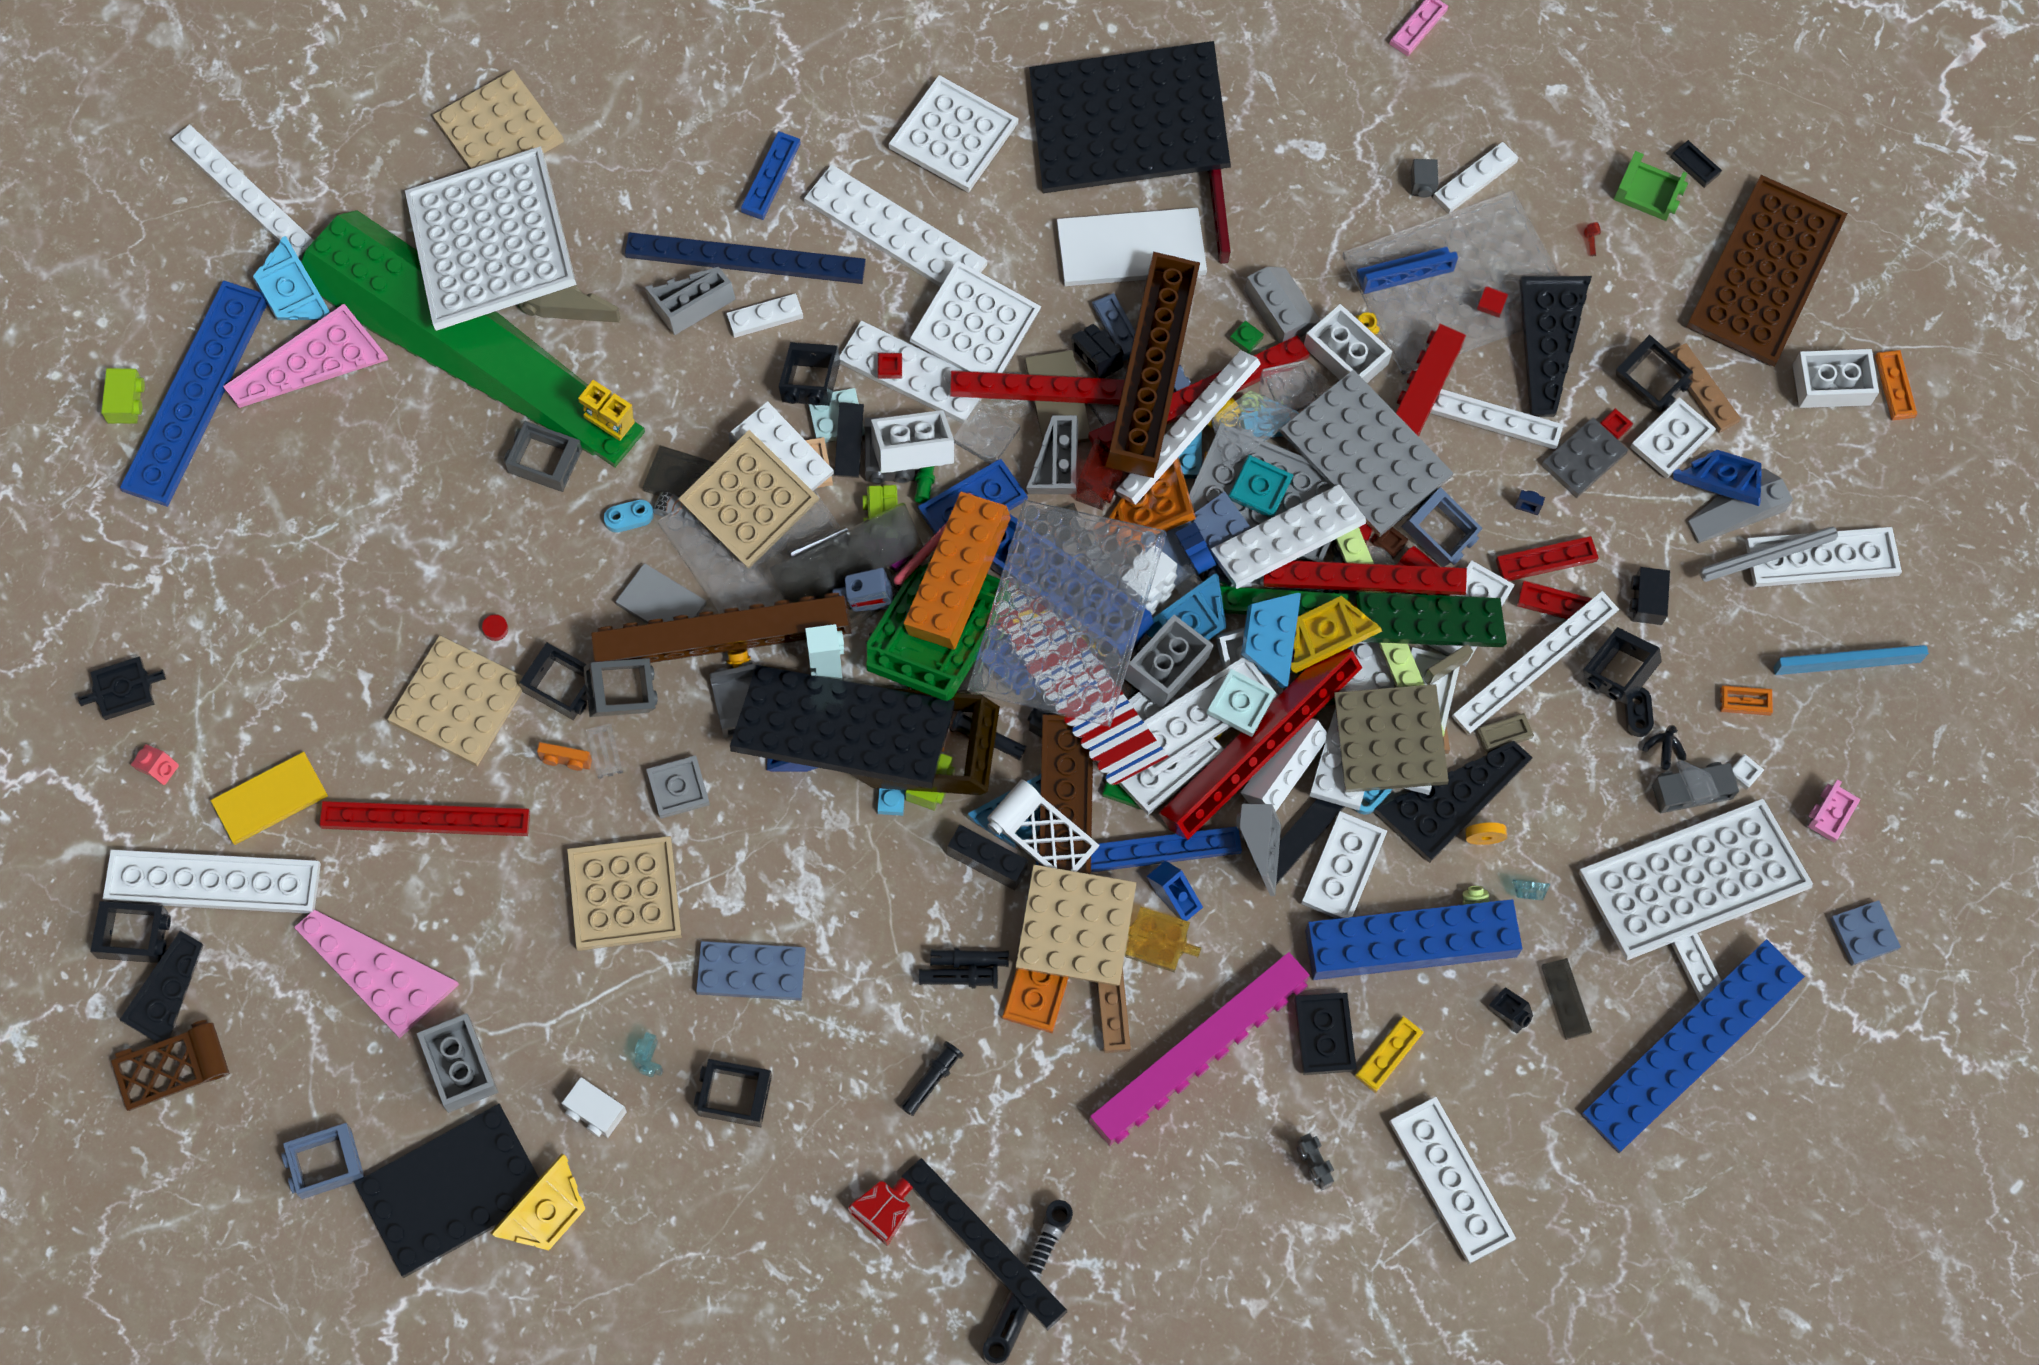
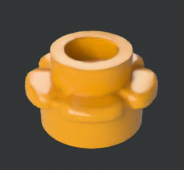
[726,649,751,668]

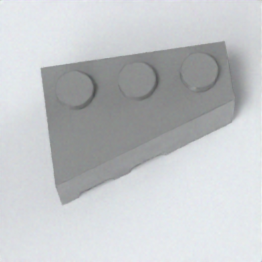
[645,267,736,335]
[1026,415,1079,494]

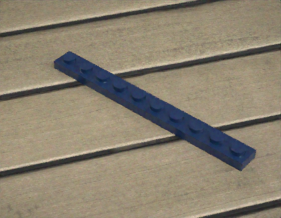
[625,232,866,284]

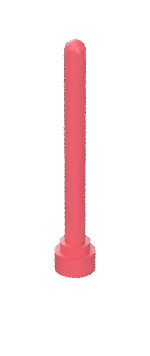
[894,493,973,585]

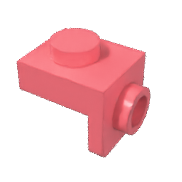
[131,744,179,785]

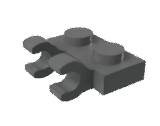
[1297,1133,1334,1191]

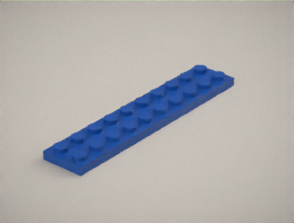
[120,280,267,507]
[1581,939,1805,1153]

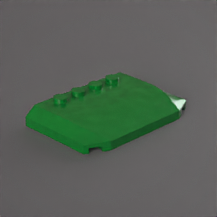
[867,557,1013,701]

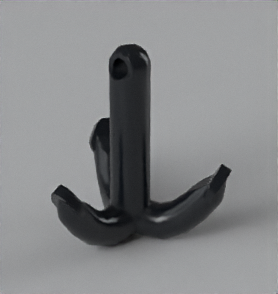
[1642,725,1686,770]

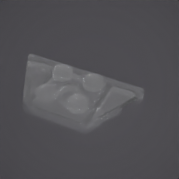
[1258,360,1331,419]
[1212,390,1299,471]

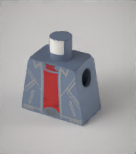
[833,568,893,612]

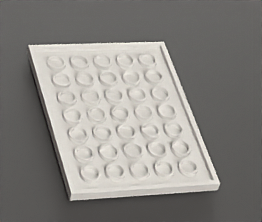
[405,146,577,331]

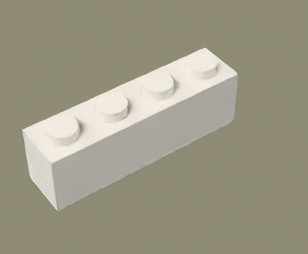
[1241,719,1329,811]

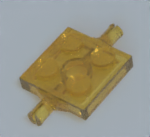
[1125,907,1202,973]

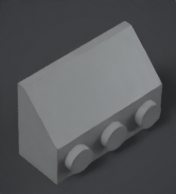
[1244,267,1321,343]

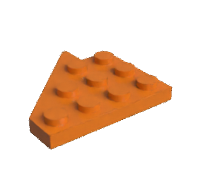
[1100,457,1196,548]

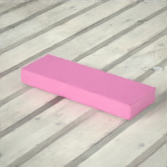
[1389,0,1448,56]

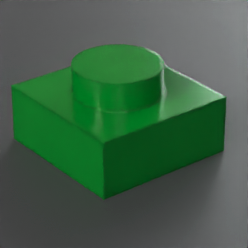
[1230,320,1264,354]

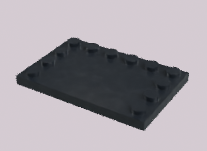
[354,1103,539,1278]

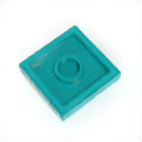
[1229,455,1294,518]

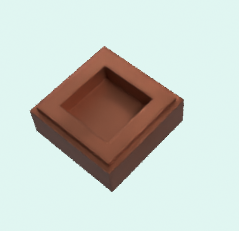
[1373,527,1409,560]

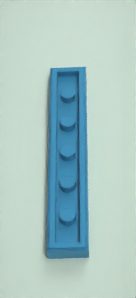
[1773,645,1929,675]

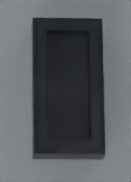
[1670,140,1722,188]

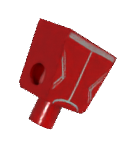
[848,1177,913,1246]

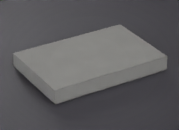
[616,563,707,624]

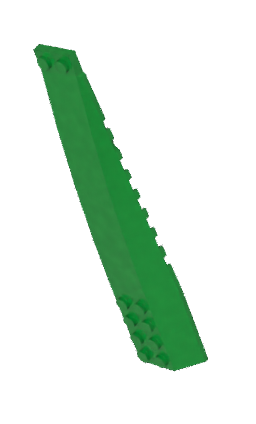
[301,210,645,468]

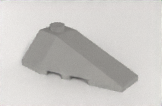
[1687,468,1793,544]

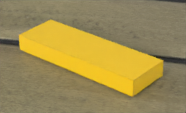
[1355,1016,1424,1093]

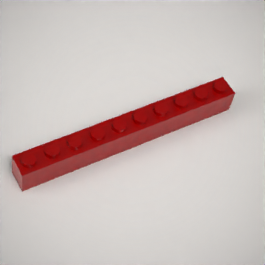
[1359,324,1466,544]
[1159,648,1362,840]

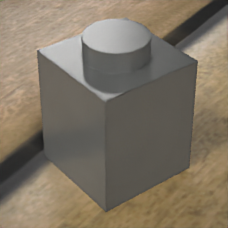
[1410,159,1438,198]

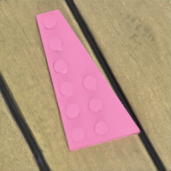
[223,304,388,408]
[294,910,459,1039]

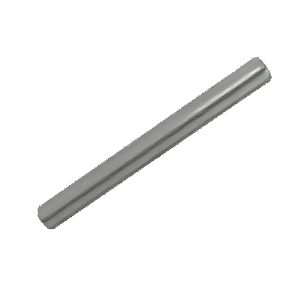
[1699,526,1838,582]

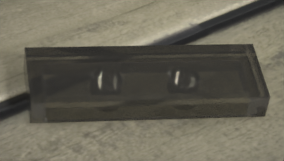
[1541,958,1592,1040]

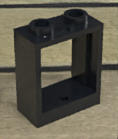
[1616,334,1693,413]
[779,342,841,406]
[1583,627,1662,705]
[519,642,587,721]
[90,901,171,963]
[694,1059,772,1128]

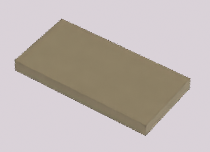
[1025,350,1091,443]

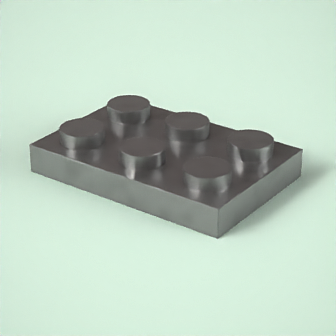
[1541,417,1628,498]

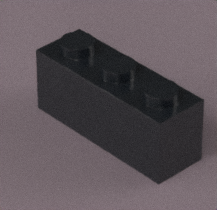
[947,825,1028,890]

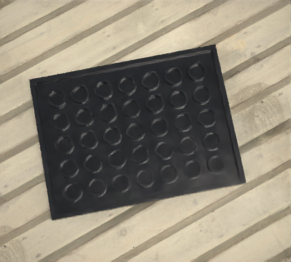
[1029,41,1231,194]

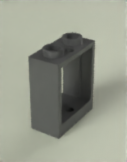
[504,421,582,492]
[584,659,658,717]

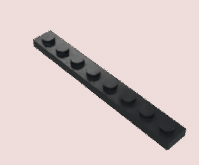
[902,1158,1067,1331]

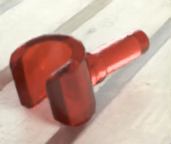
[1584,222,1601,257]

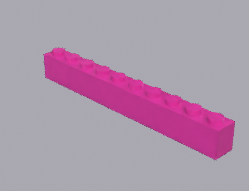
[1089,952,1310,1146]

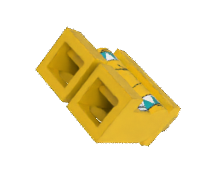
[578,380,635,441]

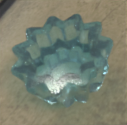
[1513,880,1550,900]

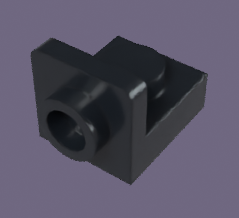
[1488,987,1533,1033]

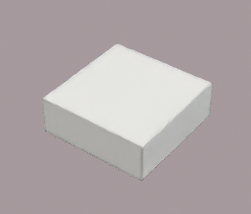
[1732,754,1764,790]

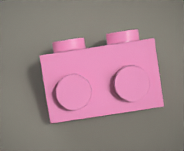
[1808,779,1861,843]

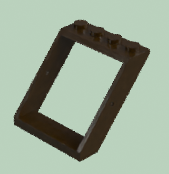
[850,688,1000,795]

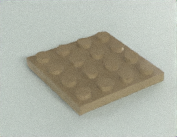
[1334,684,1449,793]

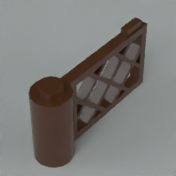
[111,1020,230,1111]

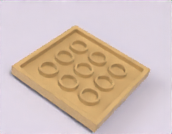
[433,69,564,169]
[678,430,820,569]
[387,635,523,766]
[567,836,682,951]
[1016,865,1137,986]

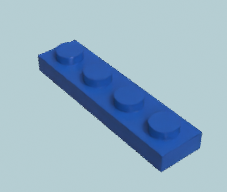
[741,131,801,220]

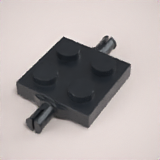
[78,656,166,720]

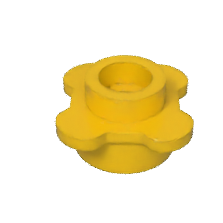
[1355,312,1380,335]

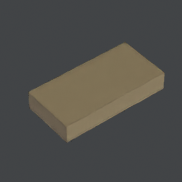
[1424,645,1473,685]
[1477,713,1534,753]

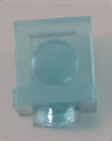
[634,1032,663,1077]

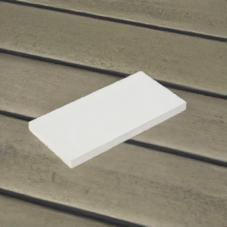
[1057,208,1207,286]

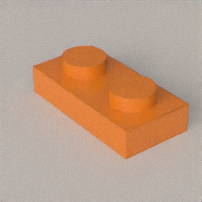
[537,742,592,771]

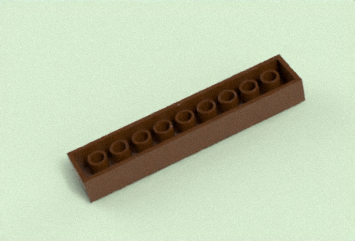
[1105,251,1200,478]
[591,593,852,663]

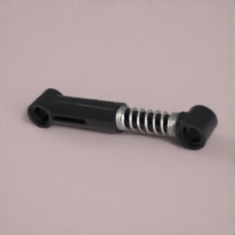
[982,1200,1073,1365]

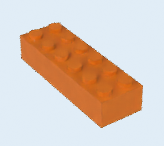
[904,492,1011,650]

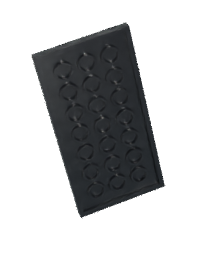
[730,665,955,789]

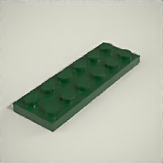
[1356,592,1507,648]

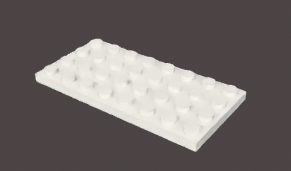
[1579,799,1813,961]

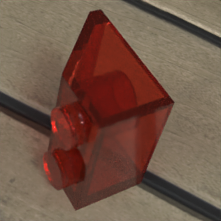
[1076,438,1124,510]

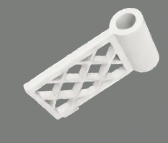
[987,779,1100,872]

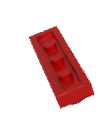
[1496,536,1599,581]

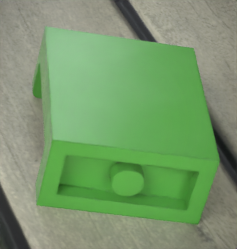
[1614,151,1688,221]

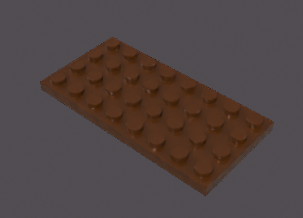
[1686,175,1848,367]

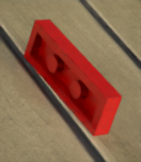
[1517,581,1593,620]

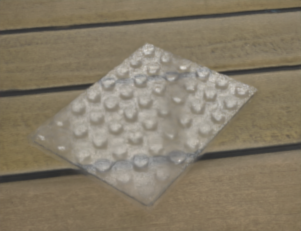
[1342,190,1560,375]
[967,500,1167,727]

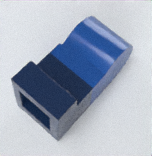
[1175,522,1216,574]

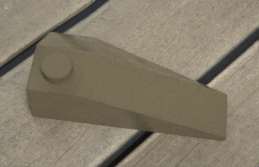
[519,285,621,322]

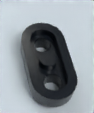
[1624,687,1654,737]

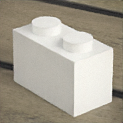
[562,1077,627,1138]

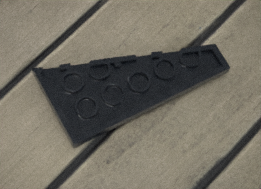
[1519,276,1592,417]
[1374,741,1533,863]

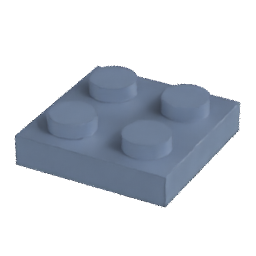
[1830,900,1901,966]

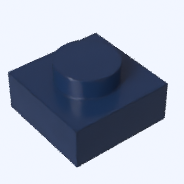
[1515,490,1545,515]

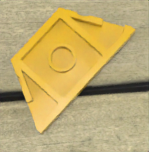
[1291,596,1382,673]
[491,1153,585,1251]

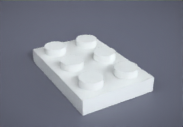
[1630,397,1716,479]

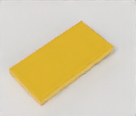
[211,752,328,845]

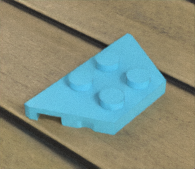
[253,236,330,320]

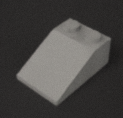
[1236,804,1281,896]

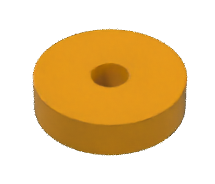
[1465,822,1507,845]

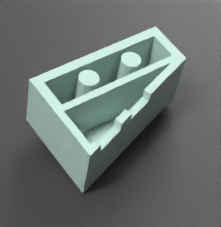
[805,624,844,680]

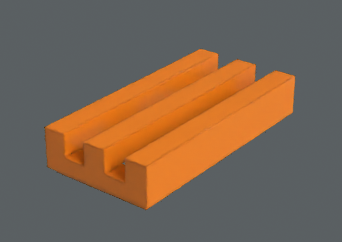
[1720,685,1773,716]

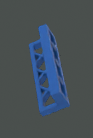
[1356,247,1458,294]

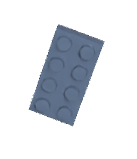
[1144,491,1251,590]
[696,941,806,1001]

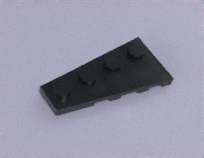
[120,931,204,1048]

